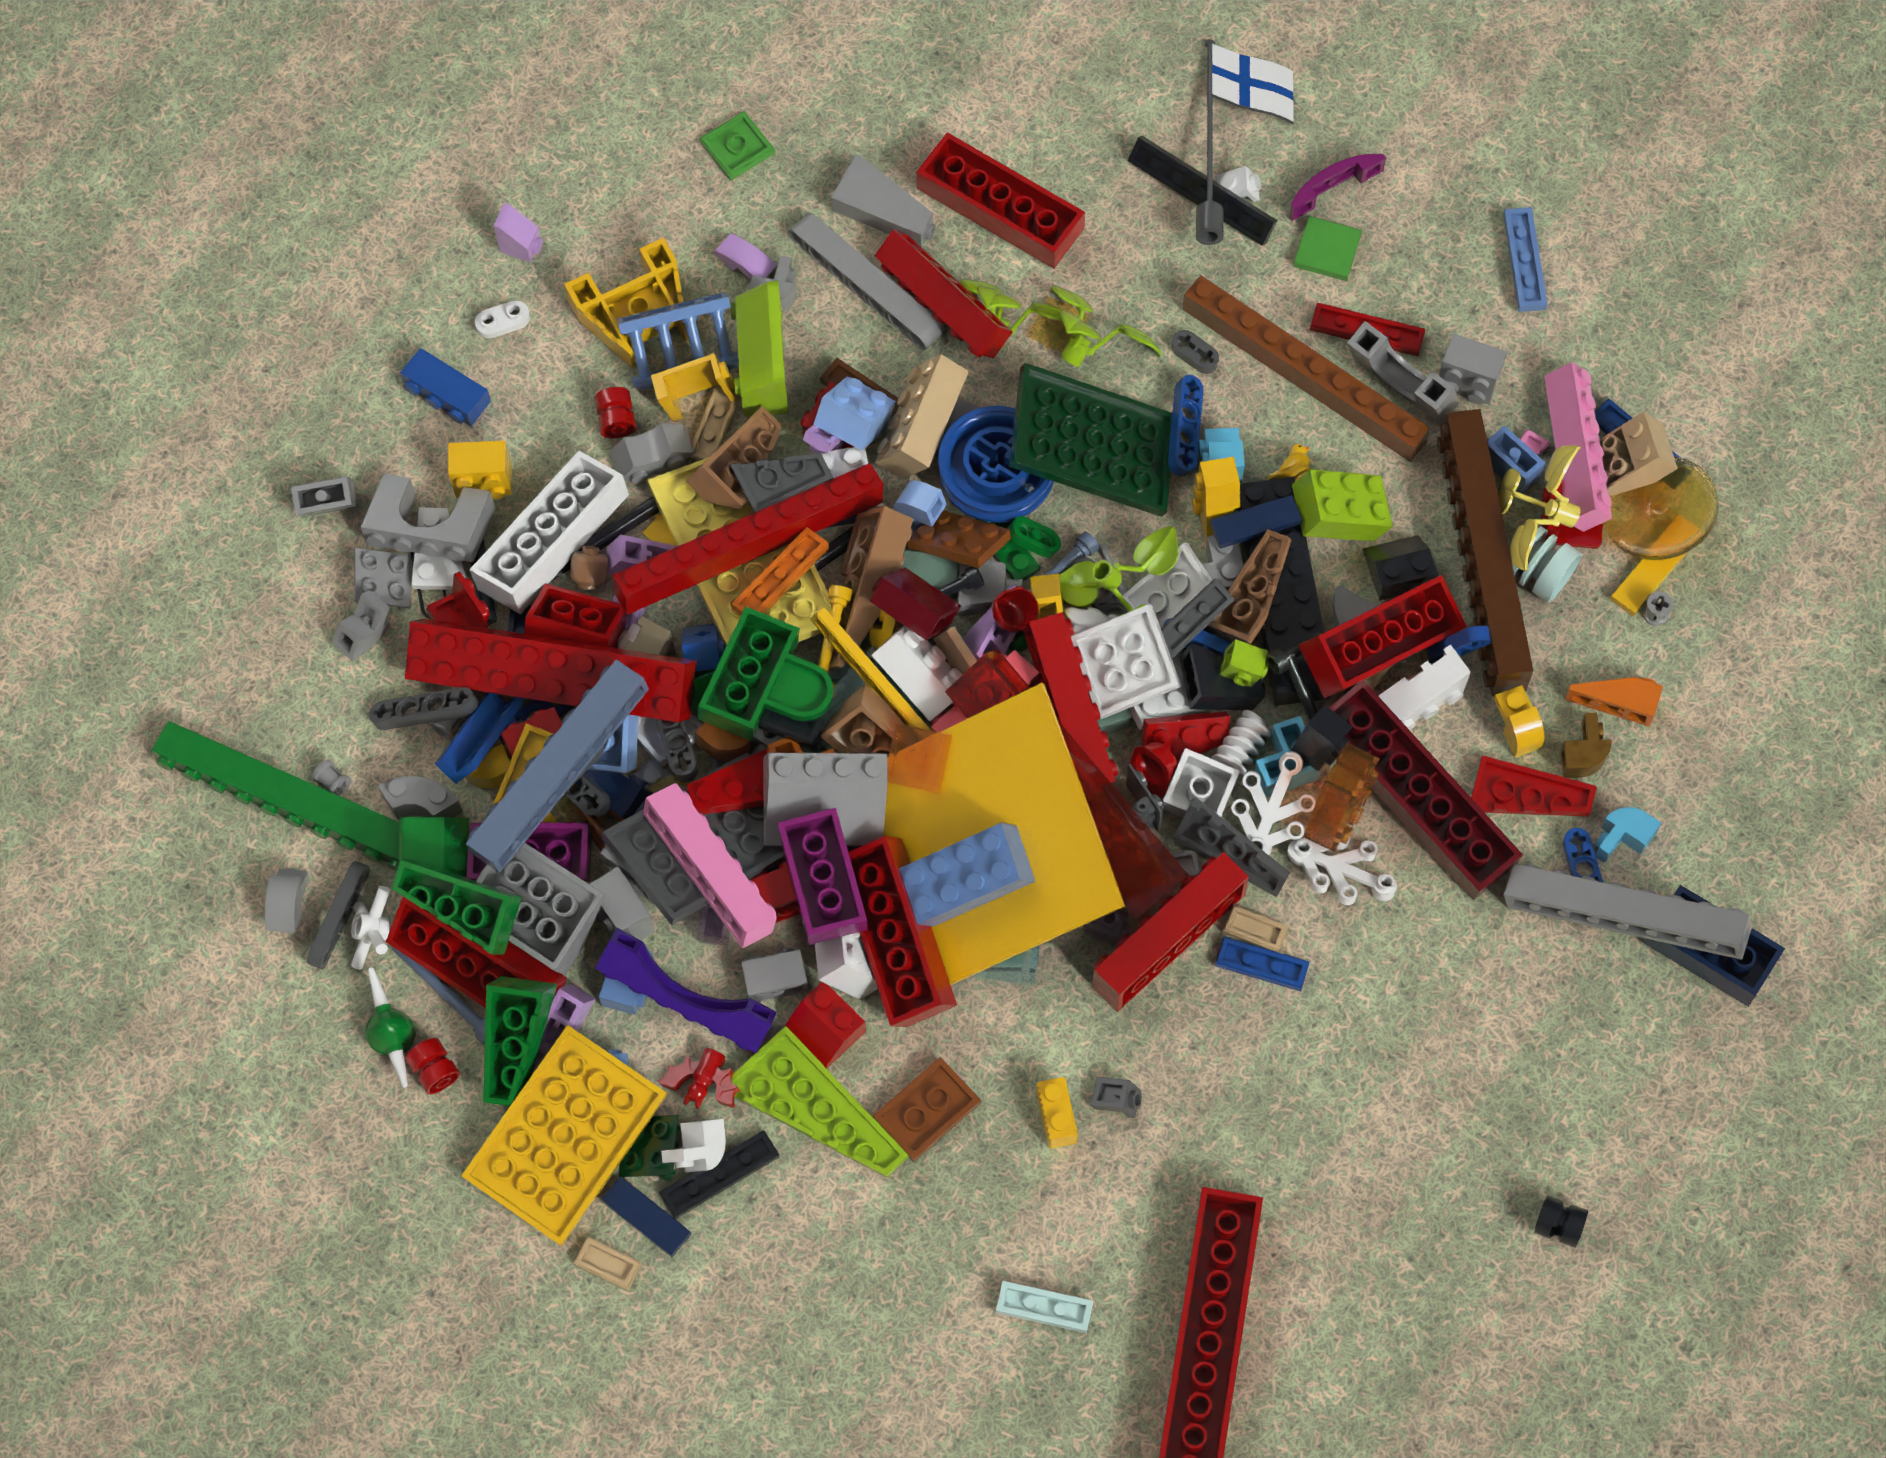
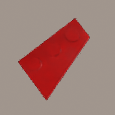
[1142,711,1230,763]
[686,749,767,815]

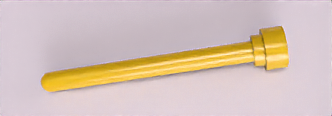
[818,585,853,673]

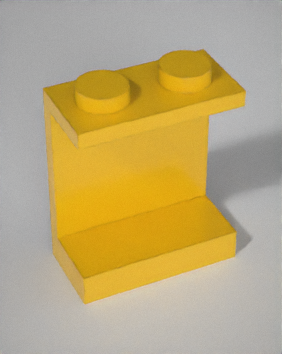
[651,353,736,421]

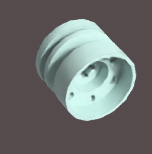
[1512,526,1583,603]

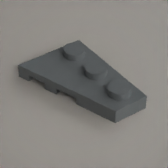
[730,453,833,513]

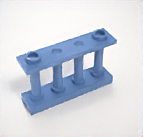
[616,292,739,390]

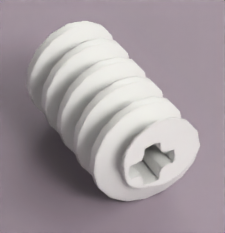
[1212,710,1271,775]

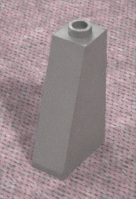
[831,154,936,247]

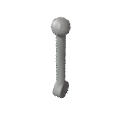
[1100,544,1129,595]

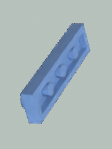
[1503,207,1548,312]

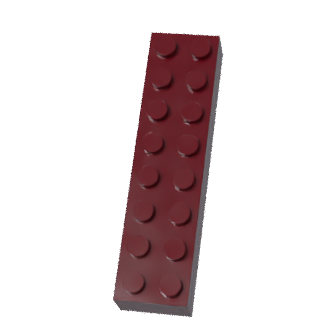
[1329,680,1523,900]

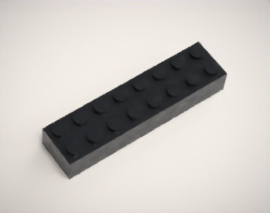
[1238,477,1333,706]

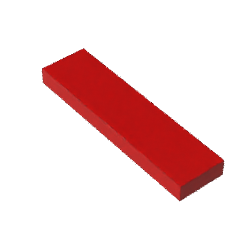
[1310,303,1426,357]

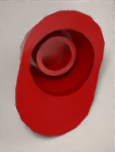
[1130,741,1178,798]

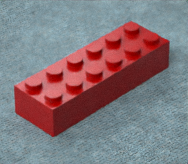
[916,132,1085,269]
[1299,575,1467,698]
[1023,612,1118,794]
[848,836,957,1027]
[1092,852,1249,1012]
[385,896,567,1008]

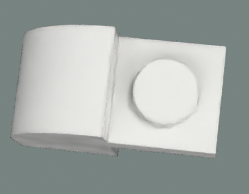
[661,1119,726,1172]

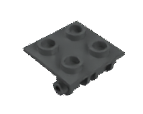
[1126,764,1164,833]

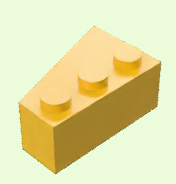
[1192,457,1240,545]

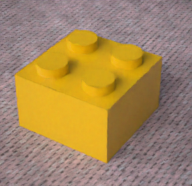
[448,440,512,499]

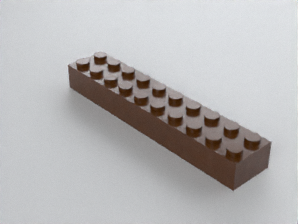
[1437,409,1534,696]

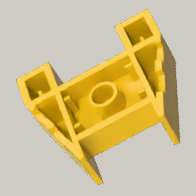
[564,237,689,368]

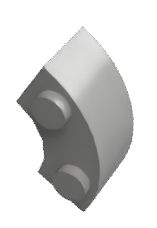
[609,423,694,484]
[378,776,463,820]

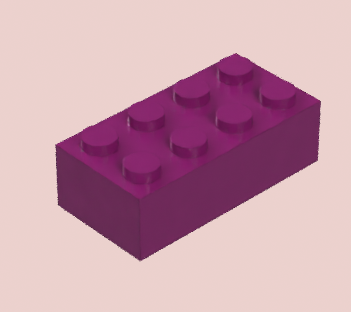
[777,808,867,945]
[467,823,592,884]

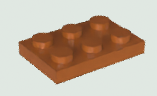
[907,510,1011,568]
[873,1057,981,1163]

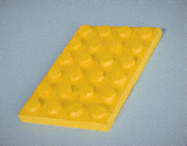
[461,1025,668,1246]

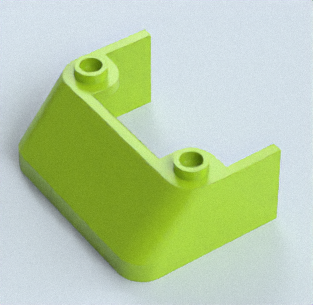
[730,280,789,417]

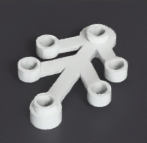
[1231,751,1316,855]
[1287,829,1397,905]

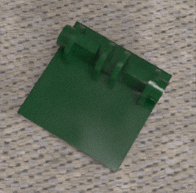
[619,1115,680,1180]

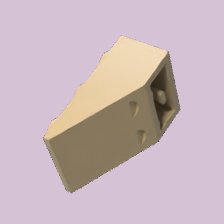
[1599,411,1678,496]

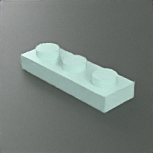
[996,1281,1093,1333]

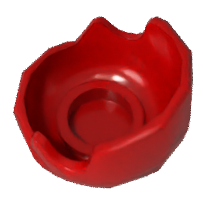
[991,586,1039,633]

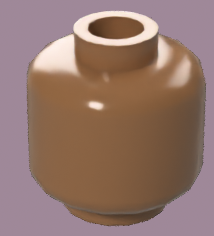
[570,546,608,589]

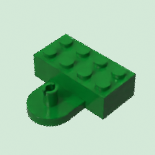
[698,606,833,741]

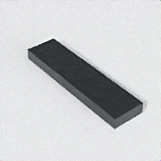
[659,1130,780,1219]

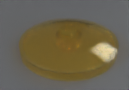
[1603,456,1719,560]

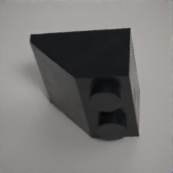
[1363,535,1438,601]

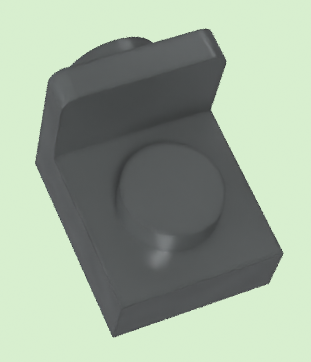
[1090,1077,1142,1118]

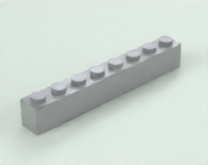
[1504,864,1752,960]

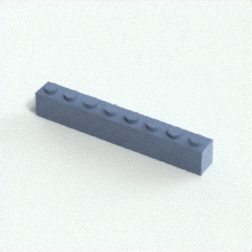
[466,659,649,873]

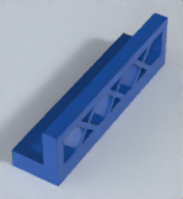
[435,692,525,784]

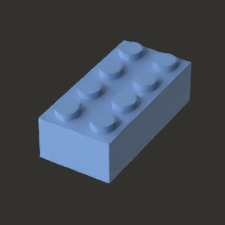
[899,823,1036,926]

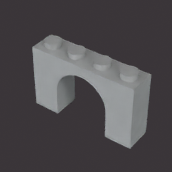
[1347,321,1459,425]
[361,474,496,562]

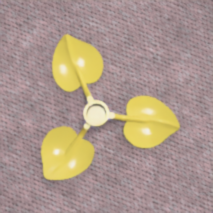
[1498,445,1581,571]

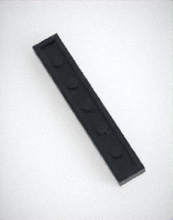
[1127,136,1278,246]

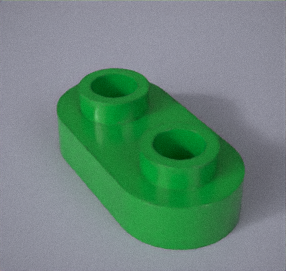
[1007,516,1061,558]

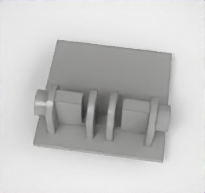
[354,548,411,608]

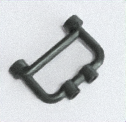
[1266,633,1359,721]

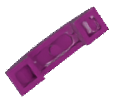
[1289,154,1386,221]

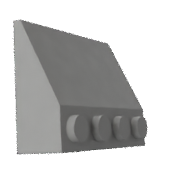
[763,753,887,846]
[476,843,605,975]

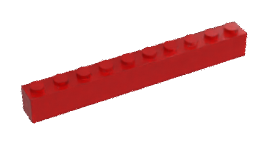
[613,463,884,615]

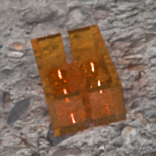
[1303,743,1380,852]

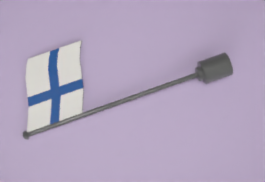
[1196,39,1294,245]

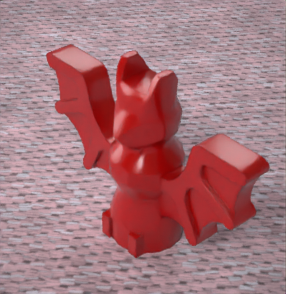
[658,1048,739,1109]

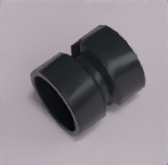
[1534,1195,1588,1248]

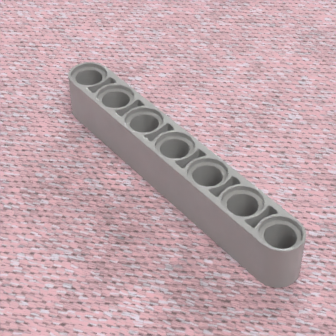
[788,213,945,350]

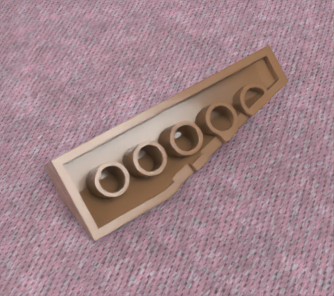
[829,505,913,671]

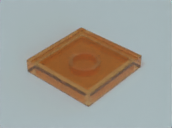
[887,723,952,794]

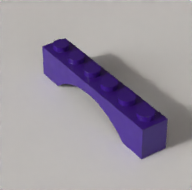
[595,928,777,1053]

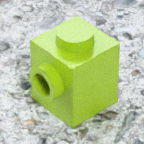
[1219,639,1269,687]

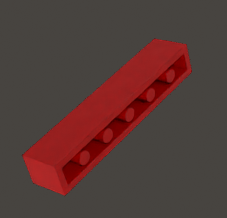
[874,229,1013,359]

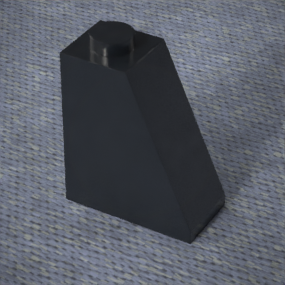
[1179,644,1265,710]

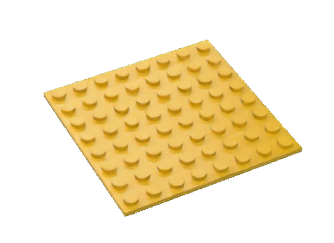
[883,683,1125,985]

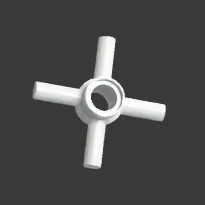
[351,886,390,970]

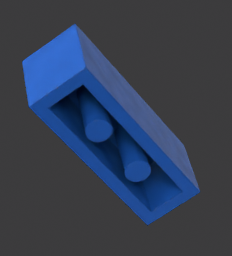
[400,348,491,426]

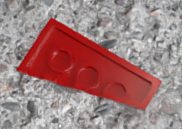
[1471,755,1597,817]

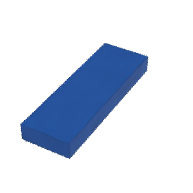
[1215,936,1310,992]

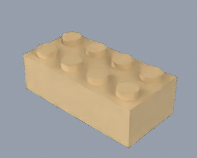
[875,354,969,479]

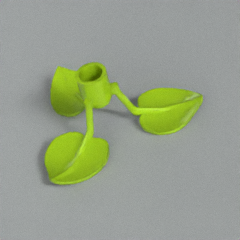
[960,279,1062,349]
[1050,285,1161,367]
[1059,526,1179,617]

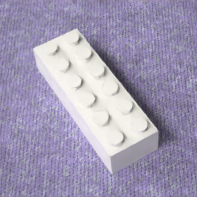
[470,451,629,614]

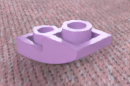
[713,233,777,280]

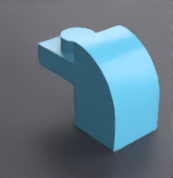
[1595,807,1661,863]

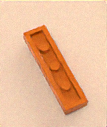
[731,527,829,616]

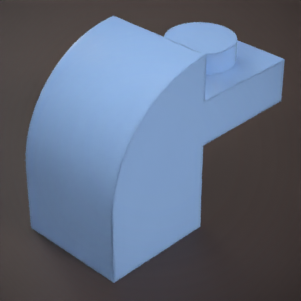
[893,480,947,531]

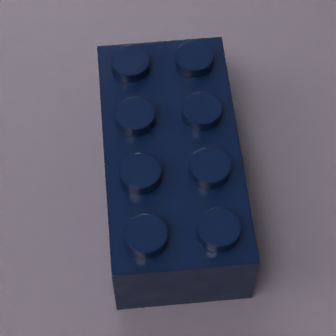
[1644,885,1785,1007]

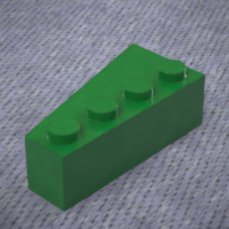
[392,860,522,955]
[483,976,557,1106]

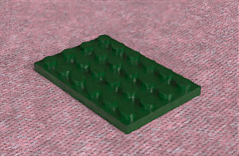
[1009,363,1172,517]

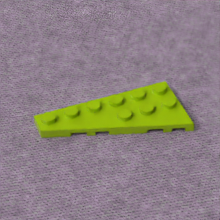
[732,1026,909,1178]

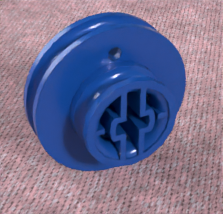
[938,406,1054,523]

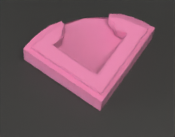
[1520,429,1551,455]

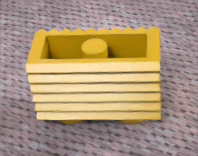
[1036,1077,1078,1149]

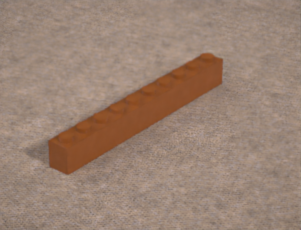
[1183,275,1430,462]

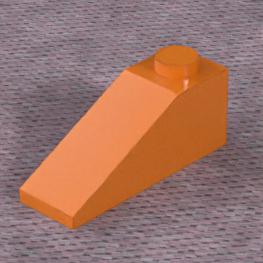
[1565,677,1663,727]

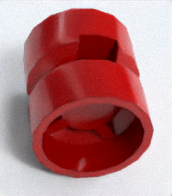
[594,387,637,439]
[405,1037,460,1095]

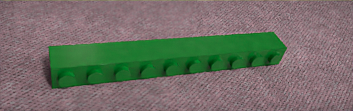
[151,721,399,871]

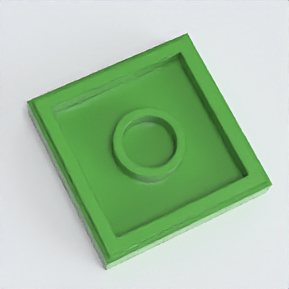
[699,111,775,181]
[1294,216,1362,281]

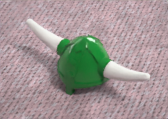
[365,967,416,1088]

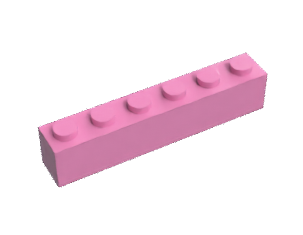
[1544,362,1612,532]
[643,783,777,949]

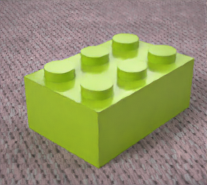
[1292,469,1393,541]

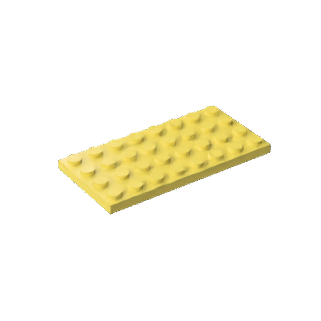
[647,457,842,646]

